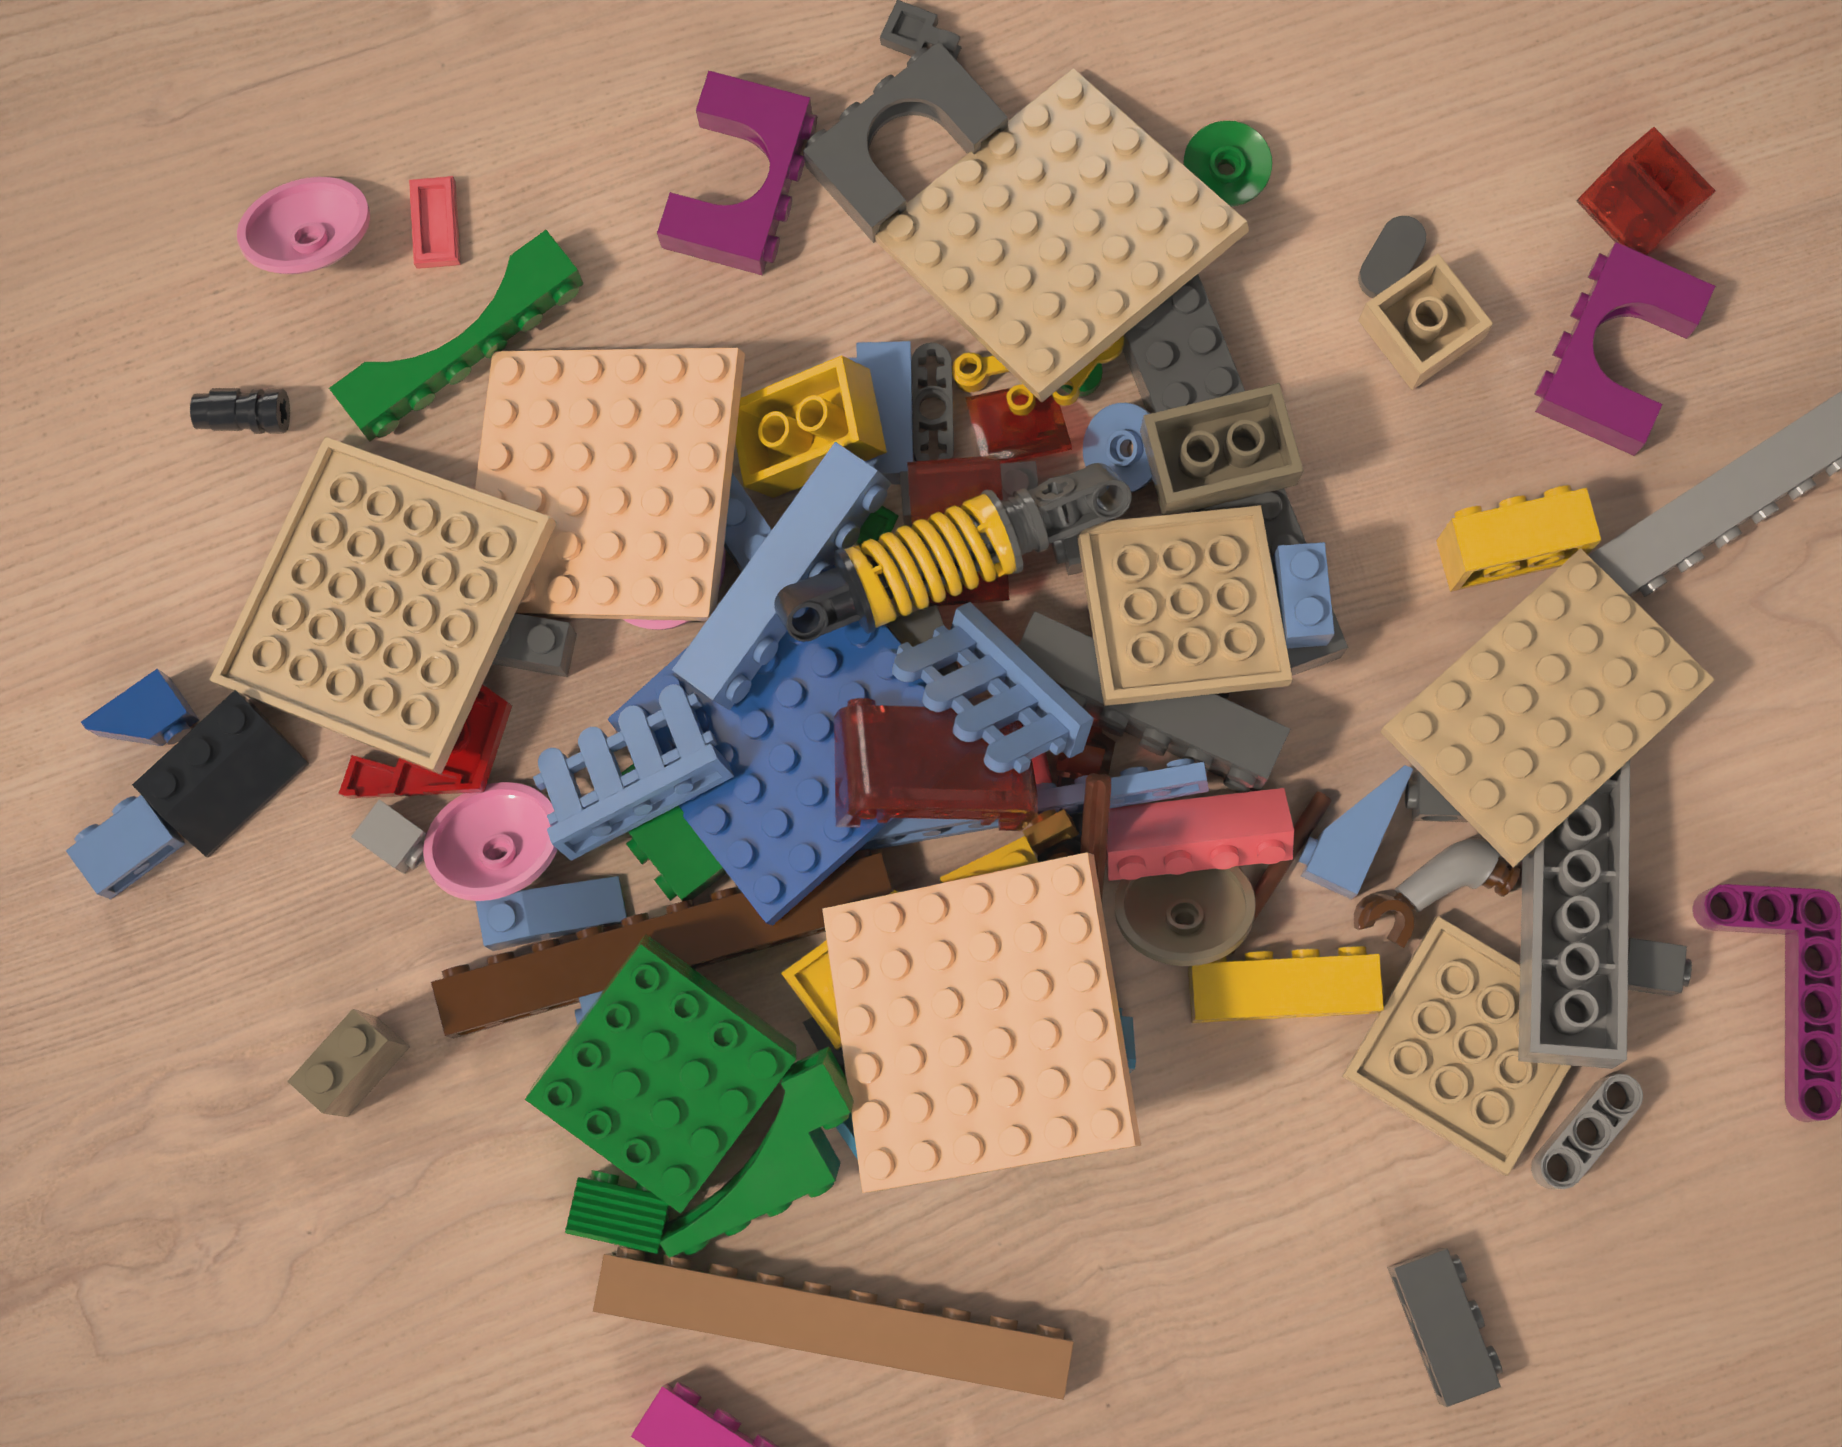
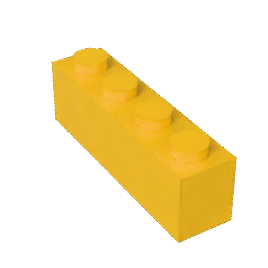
[1188,946,1384,1023]

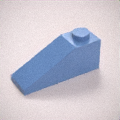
[1298,765,1413,899]
[475,876,627,951]

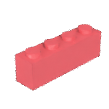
[1105,788,1294,881]

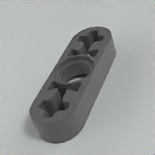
[911,343,954,470]

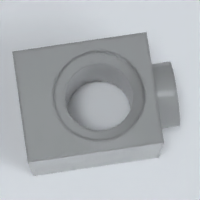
[351,799,427,874]

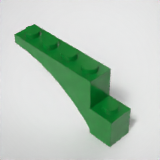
[659,1047,854,1258]

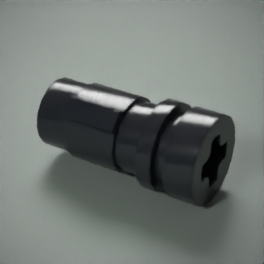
[190,388,290,434]

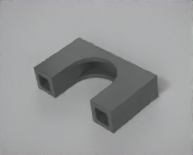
[803,41,1008,243]

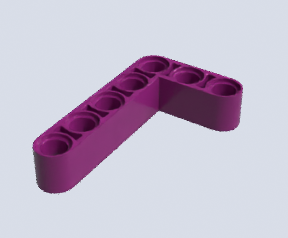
[1692,884,1841,1122]

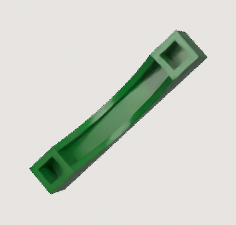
[329,229,583,442]

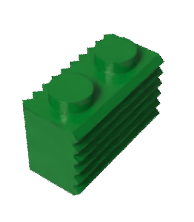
[565,1170,672,1254]

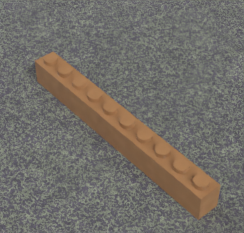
[592,1246,1074,1400]

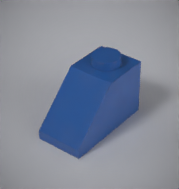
[81,669,199,746]

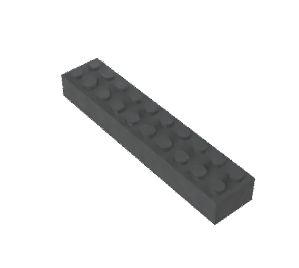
[1123,274,1348,676]

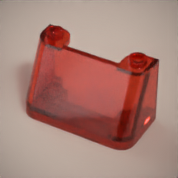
[834,698,1038,831]

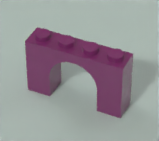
[657,70,818,276]
[1534,242,1716,456]

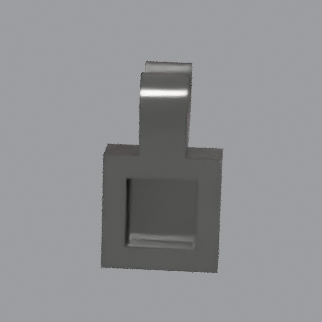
[880,0,962,60]

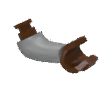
[1354,838,1520,948]

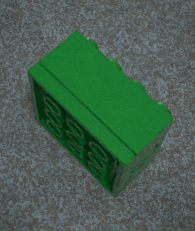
[525,934,797,1214]

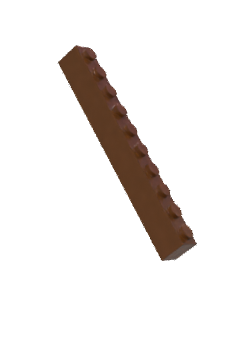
[431,849,892,1039]

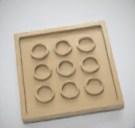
[1077,505,1293,706]
[1342,916,1571,1176]

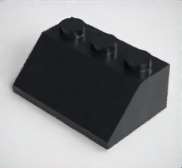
[132,690,309,858]

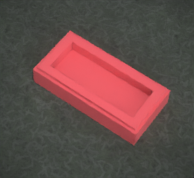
[409,176,461,269]

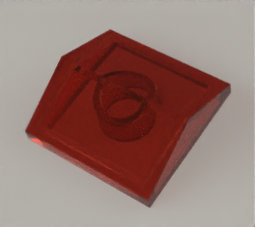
[965,388,1072,465]

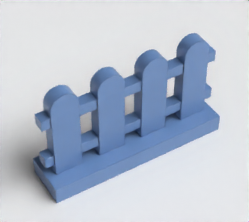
[892,602,1094,774]
[533,684,734,861]

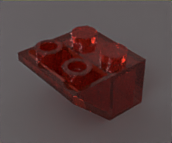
[1576,127,1716,256]

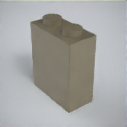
[287,1009,410,1117]

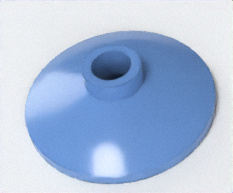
[1083,403,1153,492]

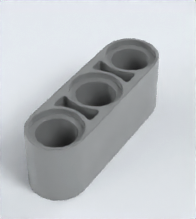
[1531,1074,1643,1190]

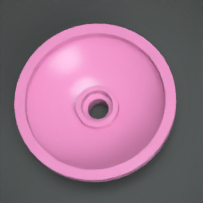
[237,177,370,274]
[423,782,558,901]

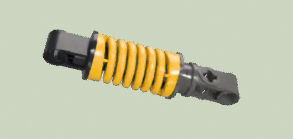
[774,463,1132,642]

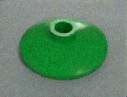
[1183,121,1272,207]

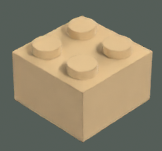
[1358,253,1493,390]

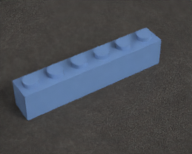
[672,442,891,710]

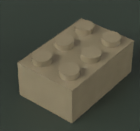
[1140,383,1304,515]

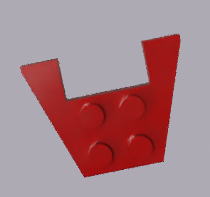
[338,684,512,799]

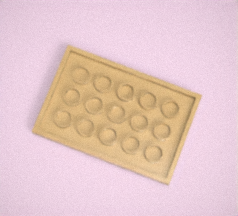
[1380,548,1715,868]

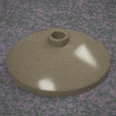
[1115,866,1256,966]

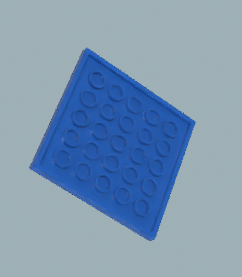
[608,564,983,926]

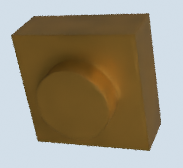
[1022,809,1080,855]

